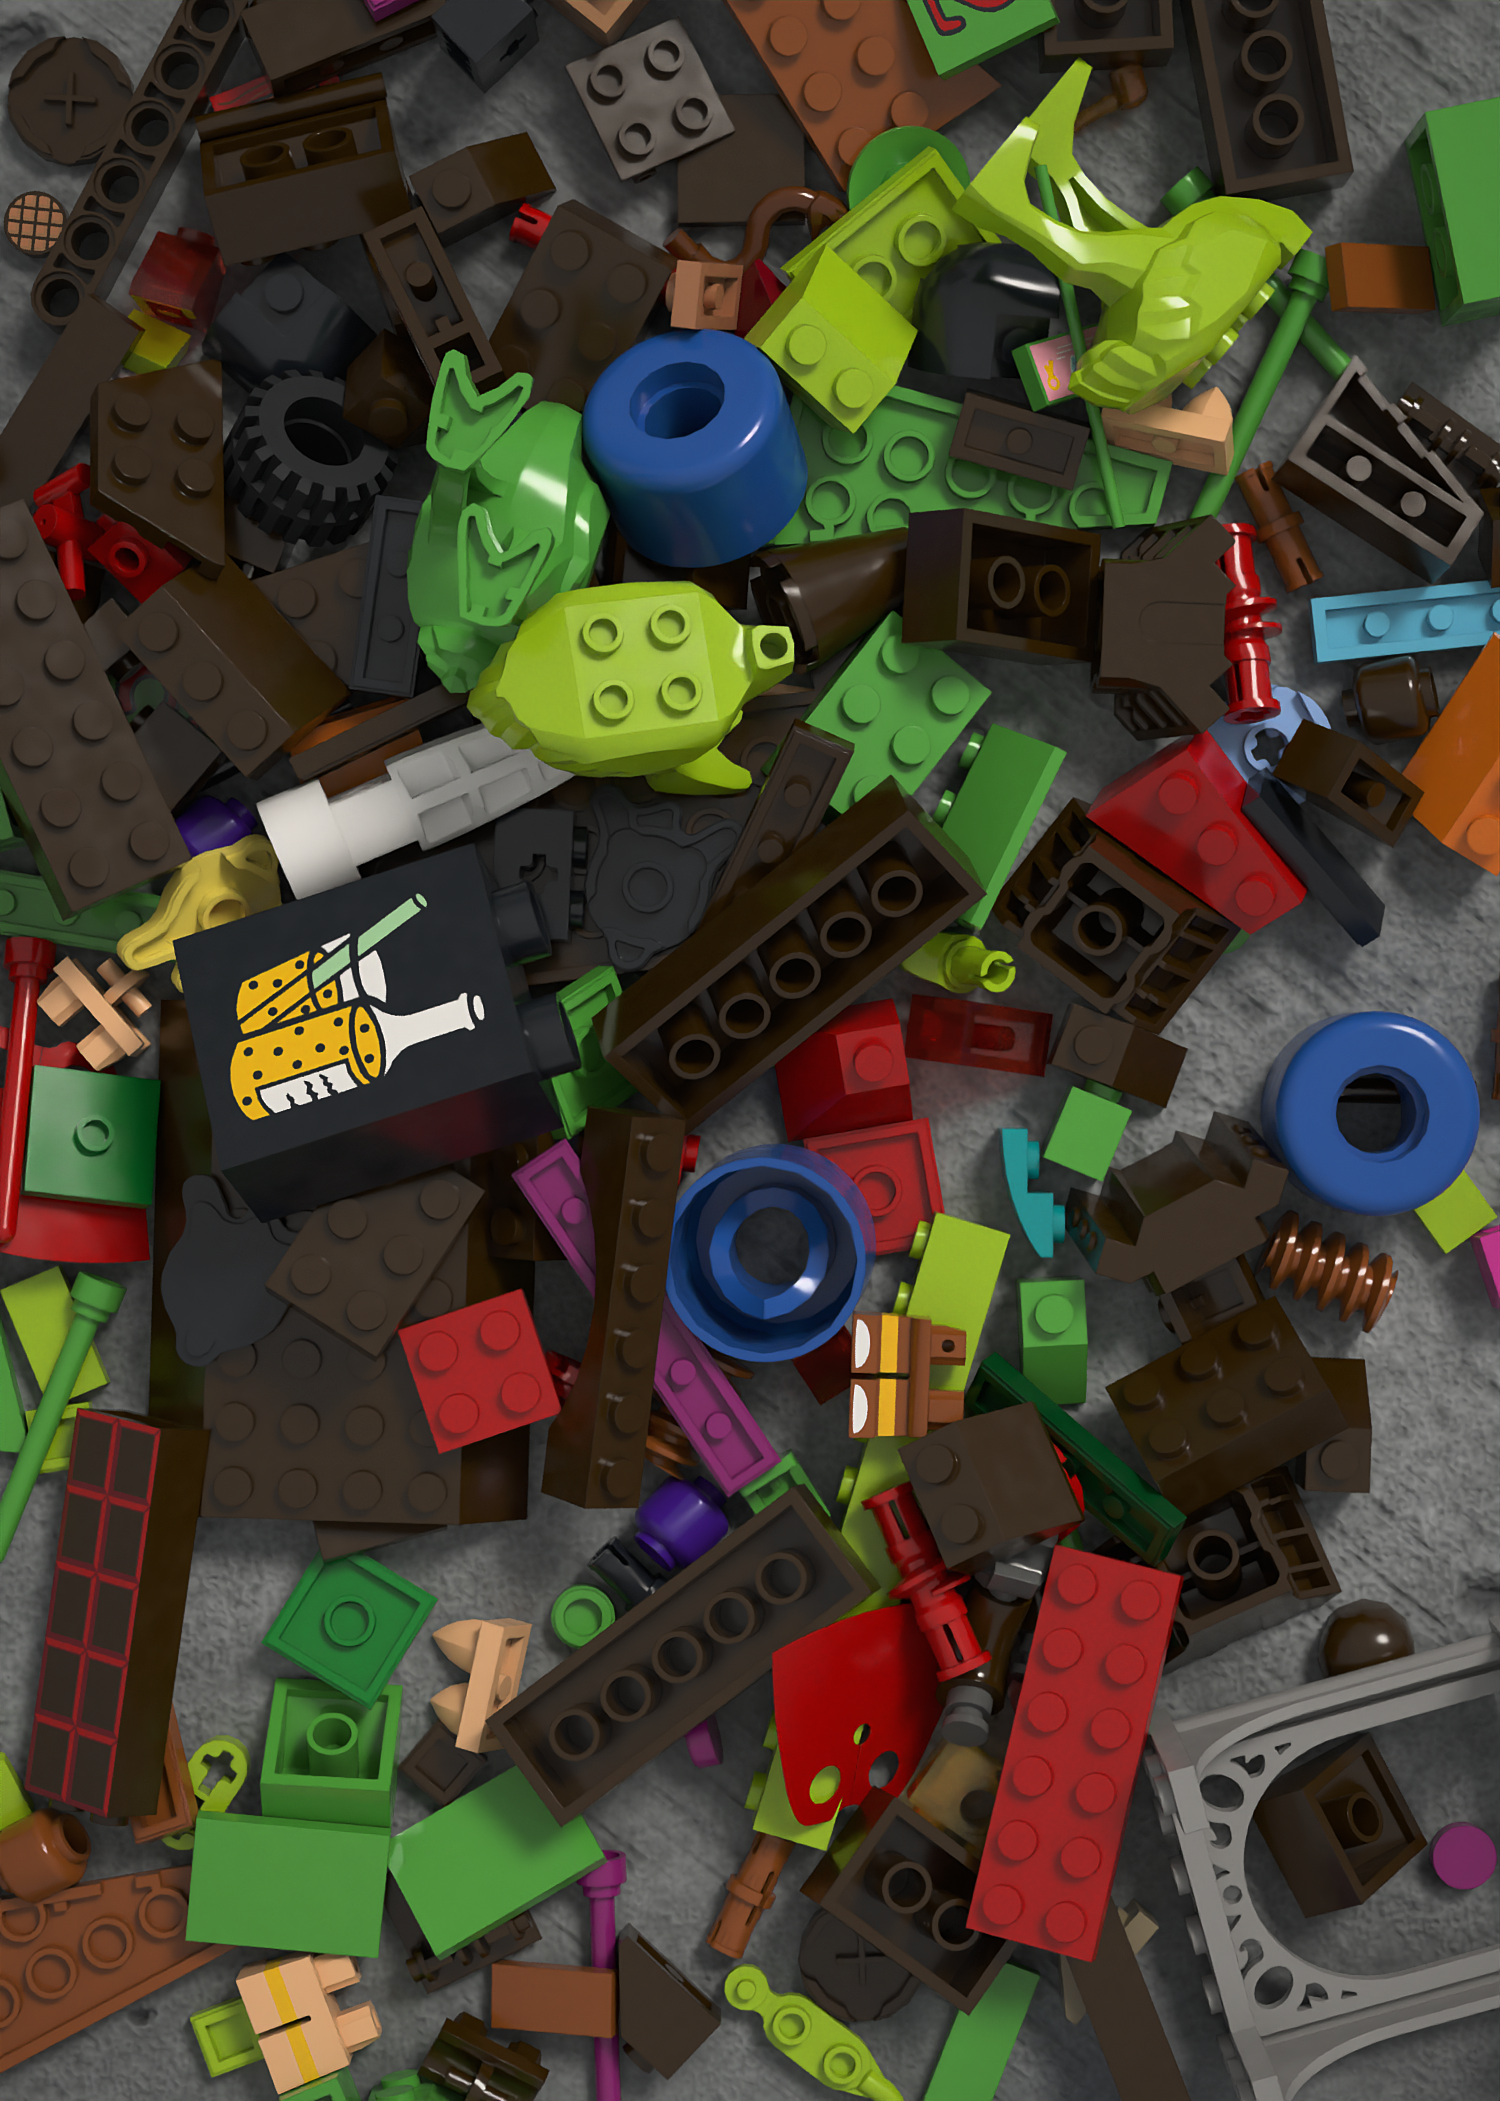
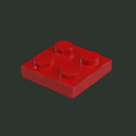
[398,1288,563,1454]

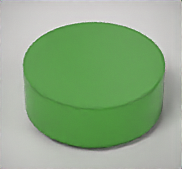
[551,1583,616,1649]

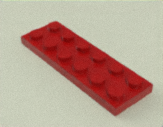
[966,1545,1184,1963]

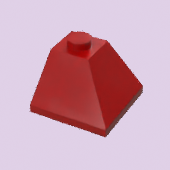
[775,998,913,1142]

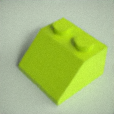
[744,244,918,434]

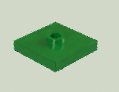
[20,1065,161,1209]
[261,1549,438,1710]

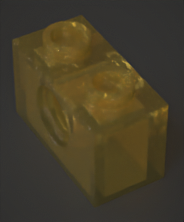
[906,1735,1004,1861]

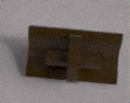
[418,2011,550,2101]

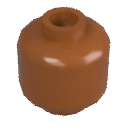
[0,1807,91,1904]

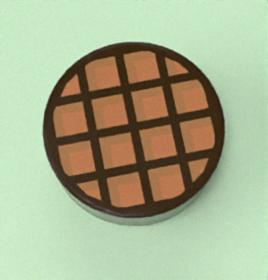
[4,191,69,258]

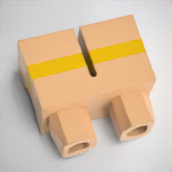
[236,1951,382,2095]

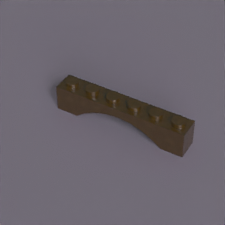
[541,1106,686,1509]

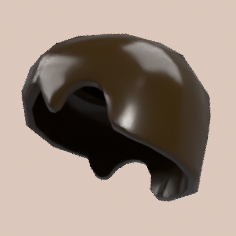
[1317,1599,1415,1679]

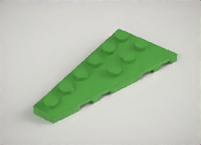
[762,385,1173,547]

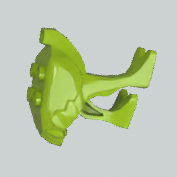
[951,57,1313,414]
[467,581,794,795]

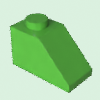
[1015,1275,1088,1404]

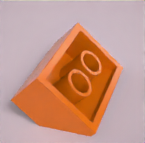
[1401,632,1500,876]

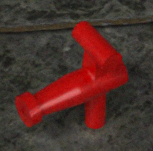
[33,462,103,601]

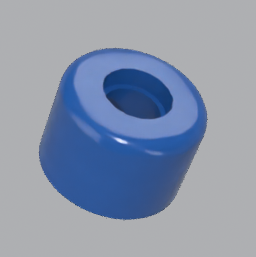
[582,329,808,568]
[1261,1011,1480,1216]
[665,1144,876,1362]

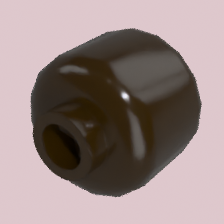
[1342,655,1440,745]

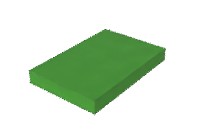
[388,1765,608,1961]
[185,1810,391,1958]

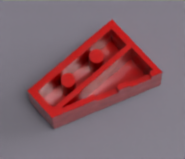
[1085,730,1309,935]

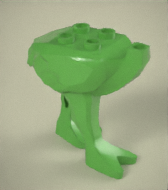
[407,349,611,693]

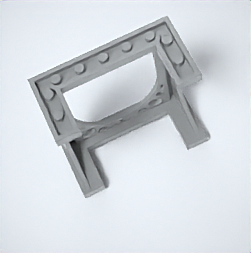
[1142,1615,1500,2101]

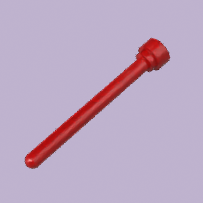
[0,937,57,1243]

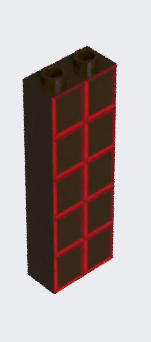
[24,1408,210,1826]

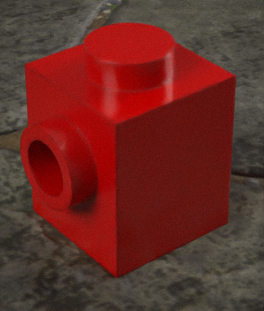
[87,513,193,604]

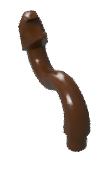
[662,185,849,275]

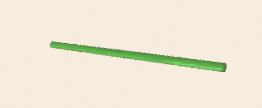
[1034,165,1125,529]

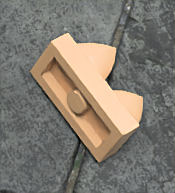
[1101,387,1234,476]
[430,1618,532,1753]

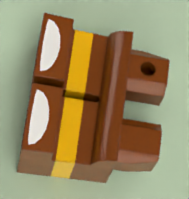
[848,1310,967,1438]

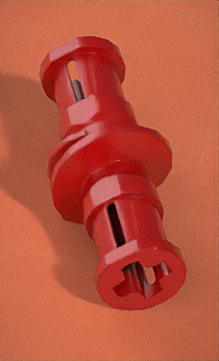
[1215,523,1282,724]
[861,1480,992,1682]

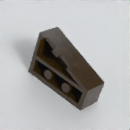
[1271,354,1485,584]

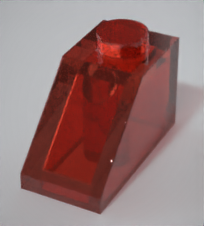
[128,227,227,333]
[904,994,1053,1077]

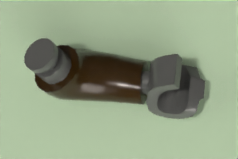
[935,1534,1059,1747]

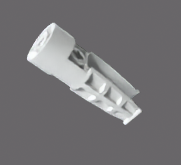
[256,723,575,900]

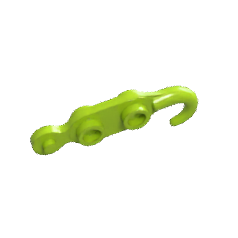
[724,1963,904,2101]

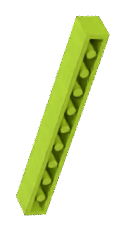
[744,1211,1010,1851]

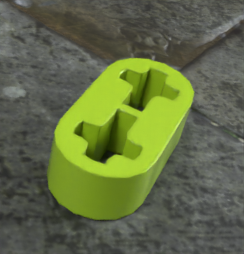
[161,1735,251,1850]

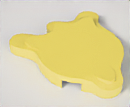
[117,834,283,993]

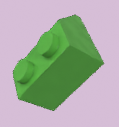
[260,1678,403,1831]

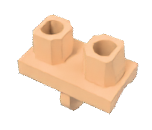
[36,956,152,1071]

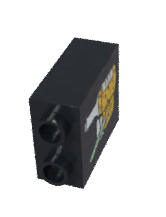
[172,843,582,1223]

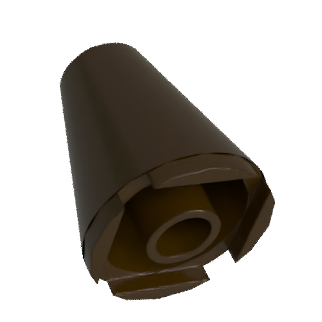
[749,527,908,676]

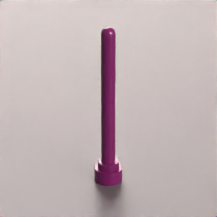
[576,1850,627,2101]

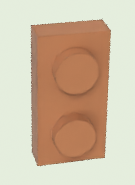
[666,260,743,330]

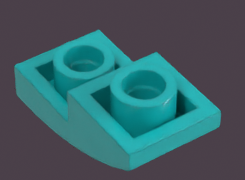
[998,1127,1065,1258]

